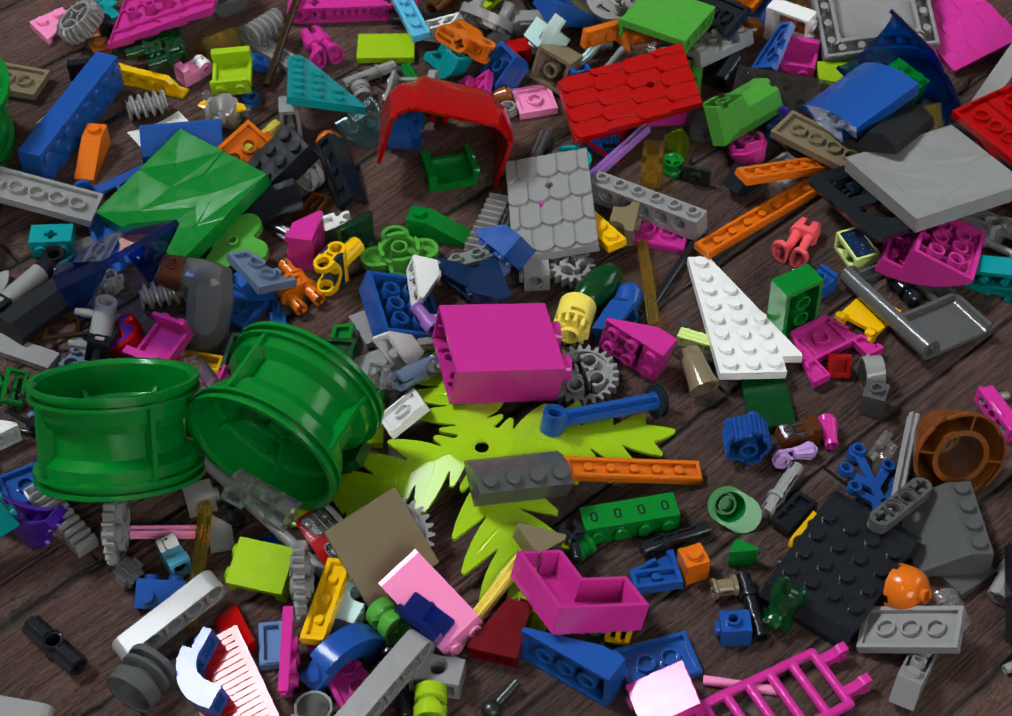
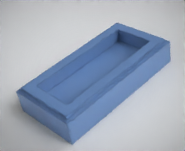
[258,621,282,670]

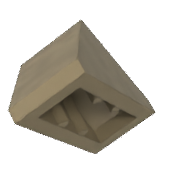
[513,523,566,562]

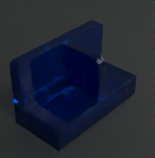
[394,592,455,646]

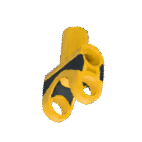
[313,236,365,296]

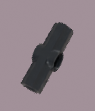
[21,615,88,676]

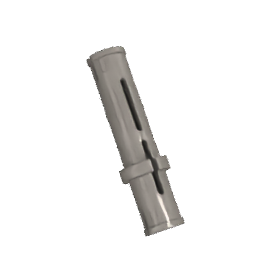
[760,462,804,519]

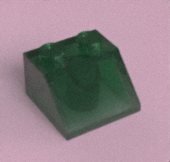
[324,210,375,248]

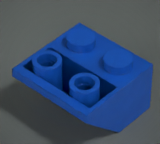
[474,224,536,271]

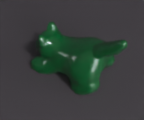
[762,576,808,633]

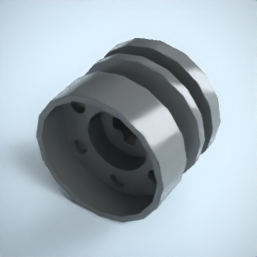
[106,643,176,713]

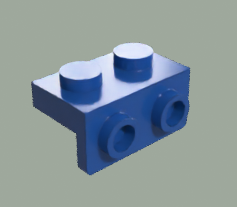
[134,574,188,610]

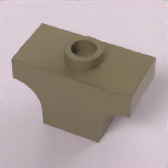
[610,201,642,246]

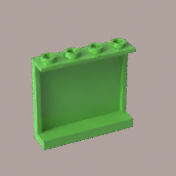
[617,0,716,54]

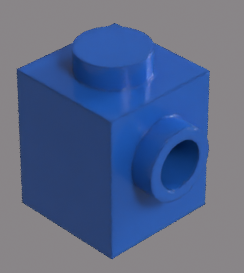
[714,610,753,646]

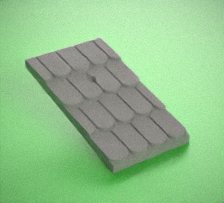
[506,148,600,260]

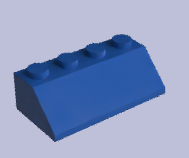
[139,119,224,164]

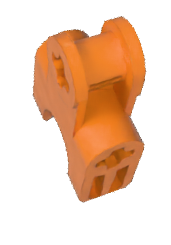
[435,19,496,64]

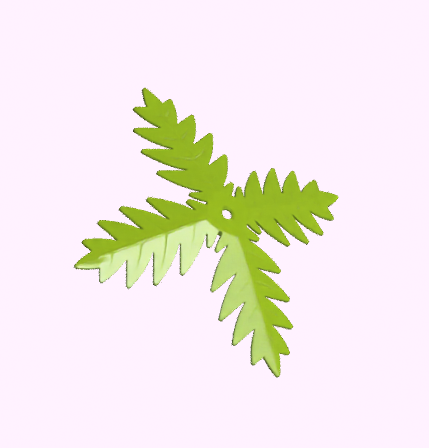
[283,349,675,632]

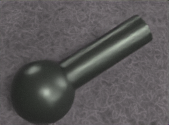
[481,678,521,716]

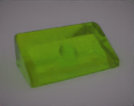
[664,128,689,165]

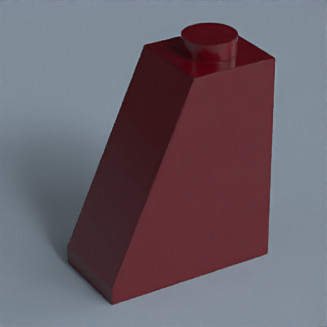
[467,598,533,668]

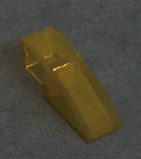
[640,140,664,188]

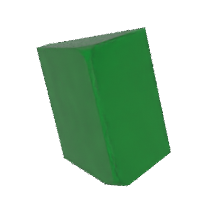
[728,539,759,566]

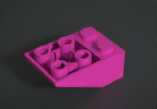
[598,318,677,382]

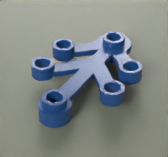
[837,443,896,510]

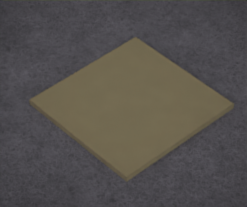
[323,487,439,607]

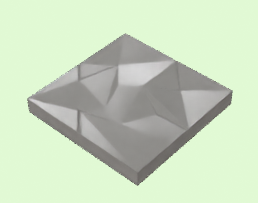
[810,0,940,62]
[845,125,1012,233]

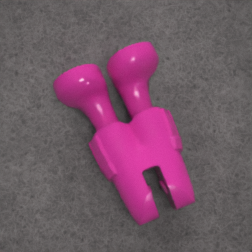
[300,25,344,69]

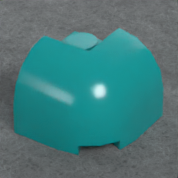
[423,43,473,78]

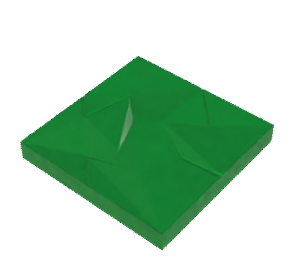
[96,129,271,258]

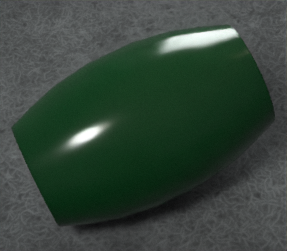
[574,263,623,309]

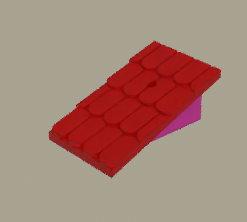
[557,43,703,145]

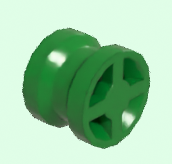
[662,153,683,178]
[568,532,597,563]

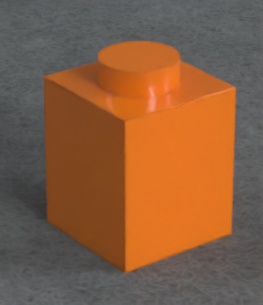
[677,542,710,585]

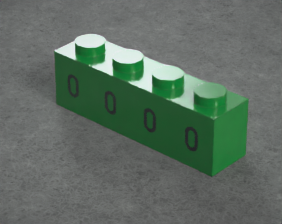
[579,492,680,544]

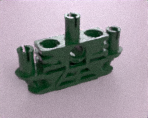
[125,27,188,71]

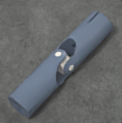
[391,353,441,391]

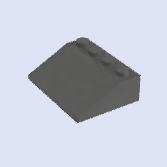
[900,481,994,577]

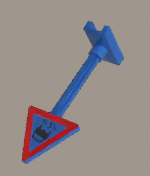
[569,64,627,167]

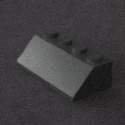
[464,451,574,507]

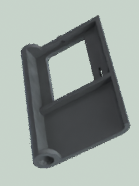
[840,262,993,360]

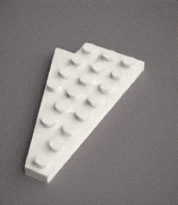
[687,256,803,380]

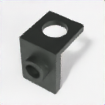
[682,151,711,187]

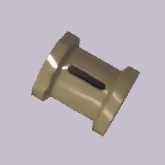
[709,574,740,600]

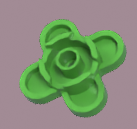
[206,213,270,271]
[360,225,439,275]

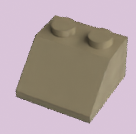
[529,44,583,95]

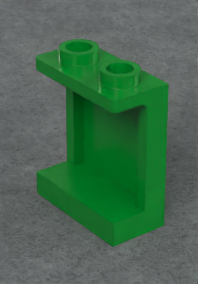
[420,144,480,193]

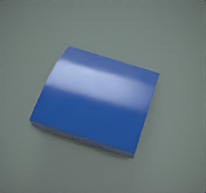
[801,62,919,143]

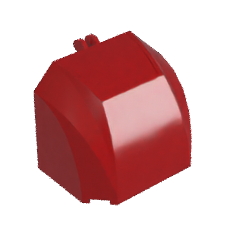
[377,76,513,189]

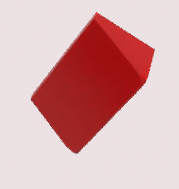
[214,604,257,653]

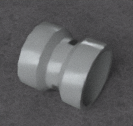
[351,79,373,106]

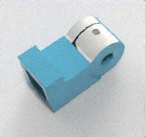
[155,533,193,576]

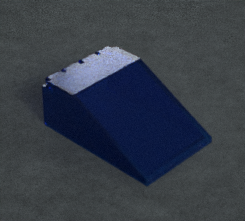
[52,220,179,321]

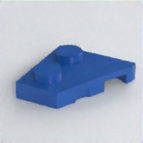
[629,549,683,594]

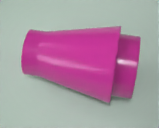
[817,413,839,450]

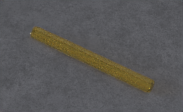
[637,239,661,328]
[185,501,213,632]

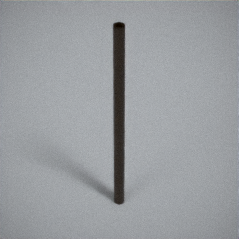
[263,0,300,88]

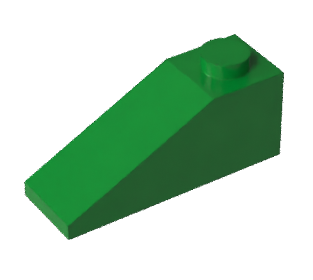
[406,205,472,248]

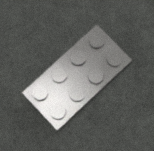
[856,606,966,654]

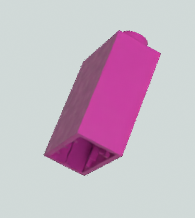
[432,303,572,404]

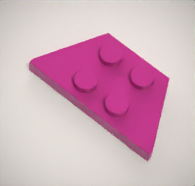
[278,606,301,698]

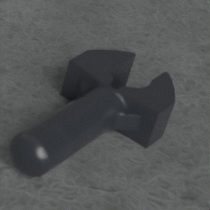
[559,520,584,562]

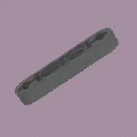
[867,477,932,534]

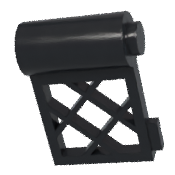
[687,53,744,91]

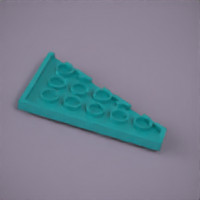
[286,55,366,115]

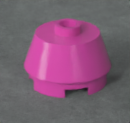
[727,132,767,166]

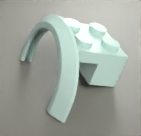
[524,13,603,67]

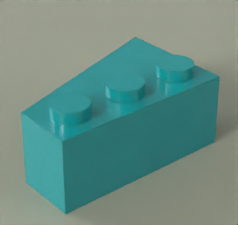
[964,255,1012,303]

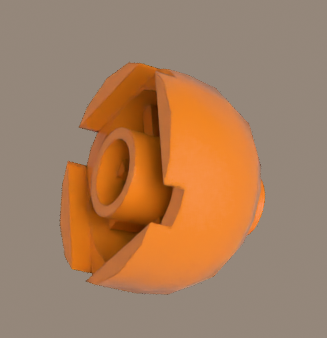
[883,563,932,610]

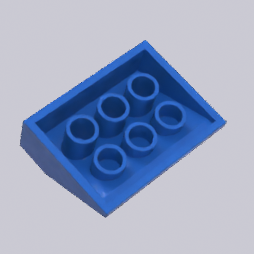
[359,270,438,349]

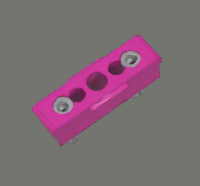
[973,385,1012,444]

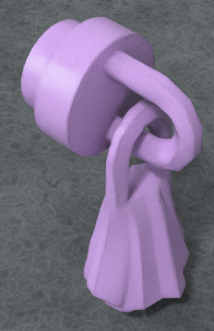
[771,441,818,469]

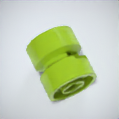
[413,680,448,716]

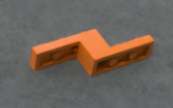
[580,19,666,53]

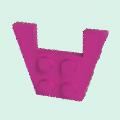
[789,314,884,388]

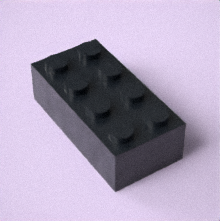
[247,123,321,186]

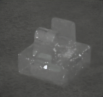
[866,429,898,461]

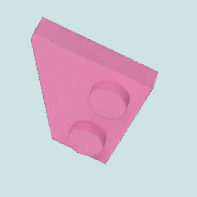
[29,7,66,45]

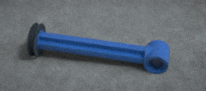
[540,383,669,437]

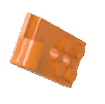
[217,119,274,163]

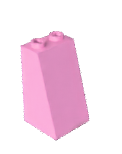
[378,549,485,657]

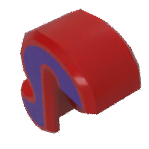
[108,313,144,359]

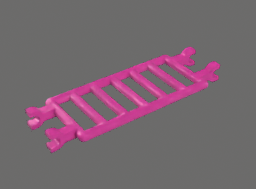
[685,641,873,716]

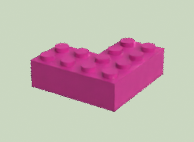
[510,550,649,635]

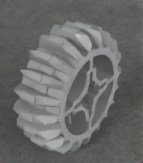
[56,0,105,45]

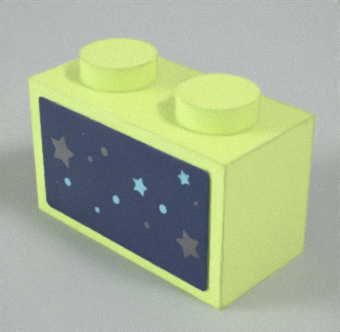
[834,227,880,270]

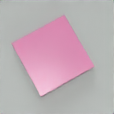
[511,84,558,120]

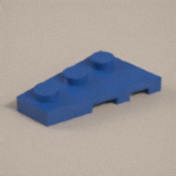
[750,21,796,73]

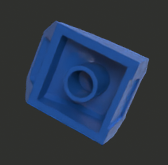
[479,40,529,90]

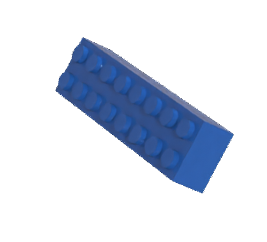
[17,51,124,180]

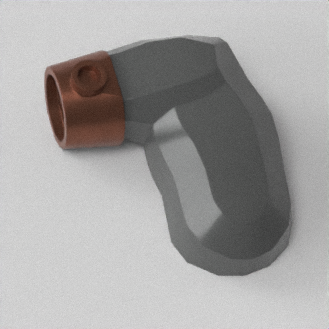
[158,254,234,354]

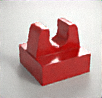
[827,353,852,378]

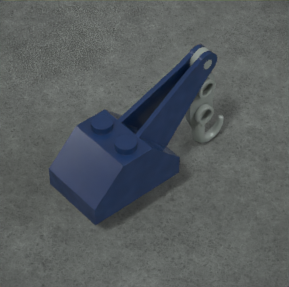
[435,247,513,304]

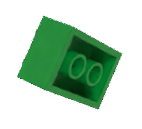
[767,263,824,339]

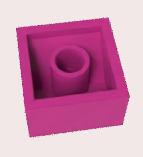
[285,211,326,271]

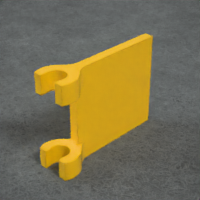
[834,298,902,343]

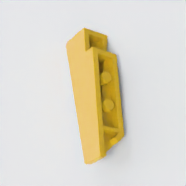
[119,62,189,99]

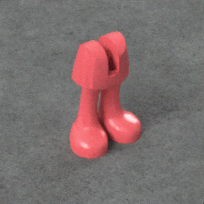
[770,217,821,268]

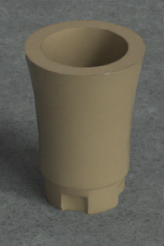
[678,344,720,397]

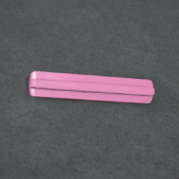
[129,525,201,539]

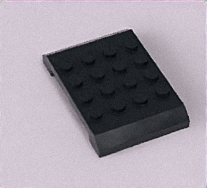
[758,491,922,647]

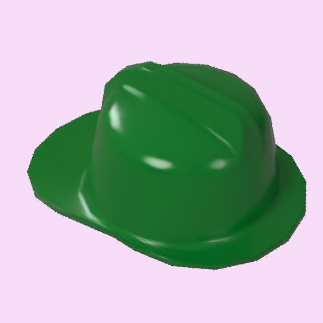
[707,486,762,533]

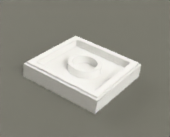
[382,388,430,439]

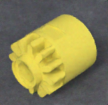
[554,292,597,346]

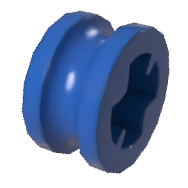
[241,90,260,109]

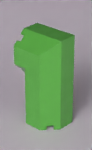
[703,78,783,146]

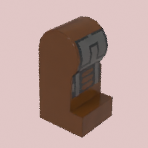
[774,413,823,449]

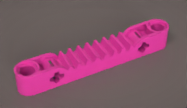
[287,0,418,24]

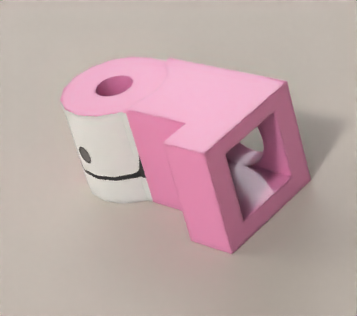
[174,54,213,88]

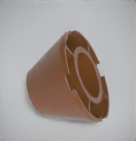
[913,408,1007,491]

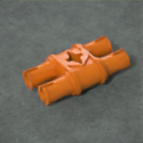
[274,258,326,315]

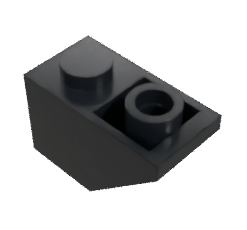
[721,162,761,197]

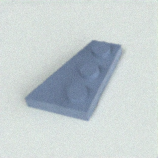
[227,250,297,294]

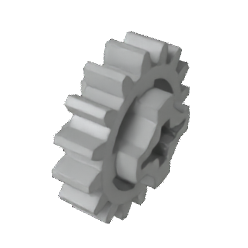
[549,253,595,289]

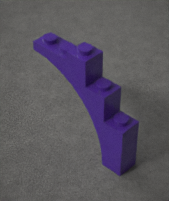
[3,495,68,550]

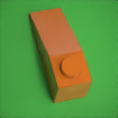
[74,123,111,183]

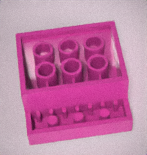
[874,216,986,287]

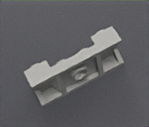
[686,25,754,68]

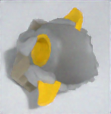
[198,92,247,130]

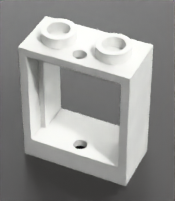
[763,0,818,40]

